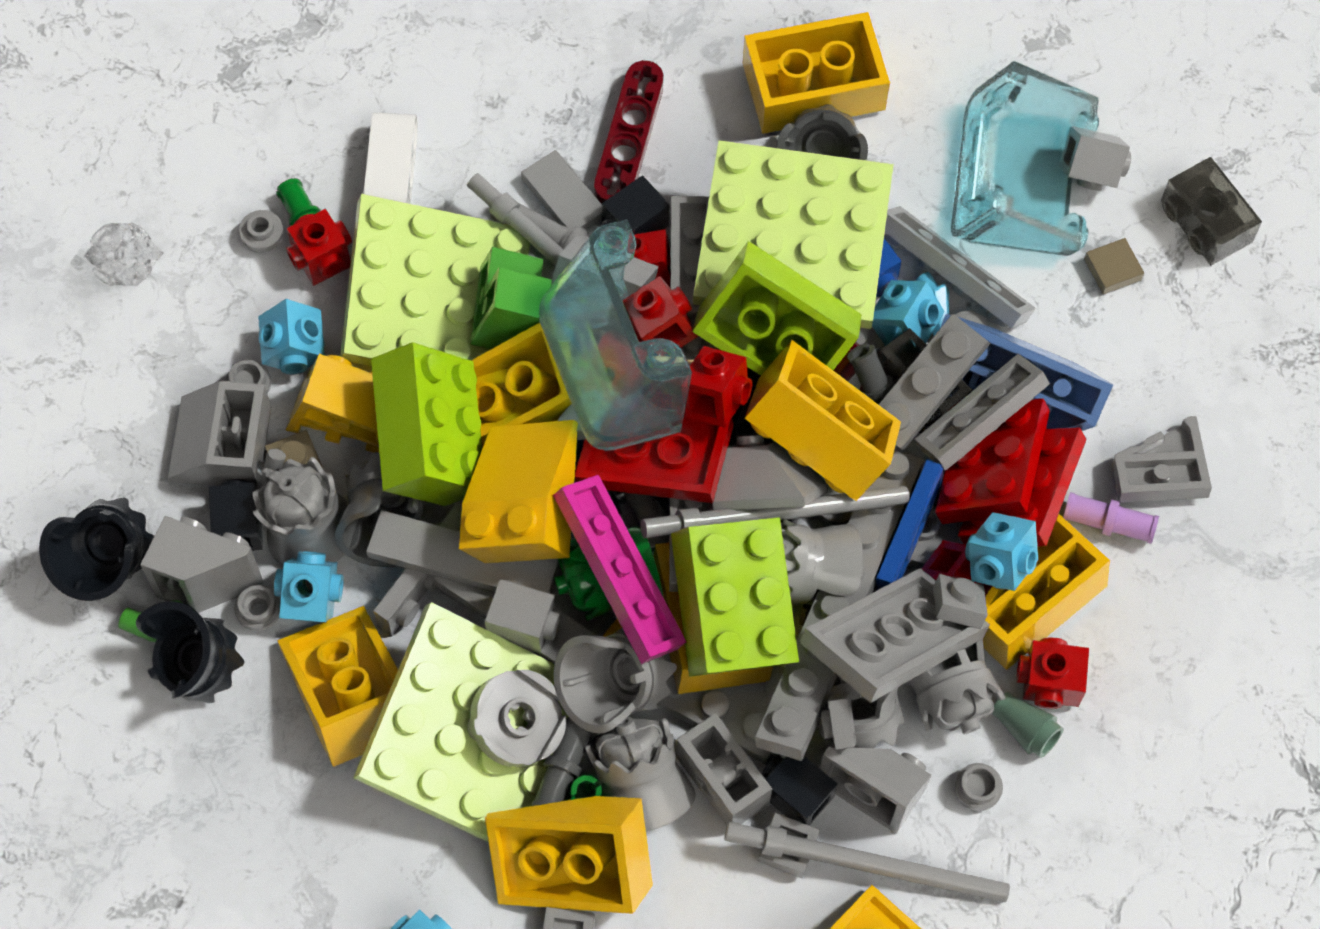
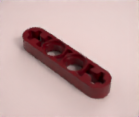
[594,60,664,204]

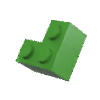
[470,247,556,349]

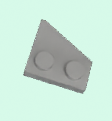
[1112,416,1212,503]

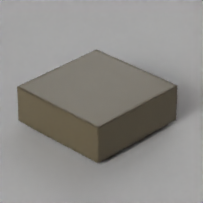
[1084,238,1145,295]

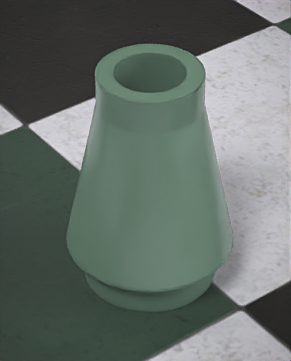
[992,692,1064,758]

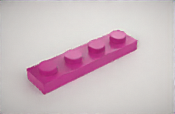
[553,475,687,664]

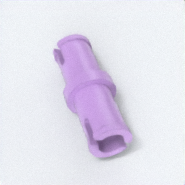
[1063,492,1159,544]

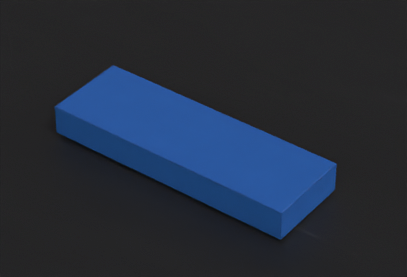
[876,459,943,591]

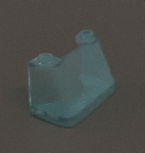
[951,61,1099,256]
[539,219,692,451]

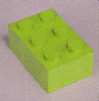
[692,241,862,375]
[371,342,482,506]
[671,517,799,677]

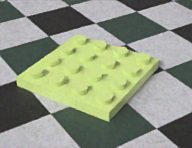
[693,140,894,329]
[340,194,530,366]
[353,602,569,842]

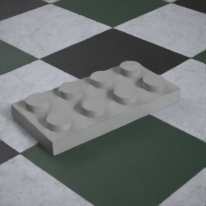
[799,568,990,703]

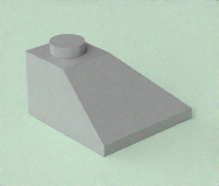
[713,432,828,510]
[820,747,931,834]

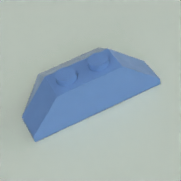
[939,314,1114,431]

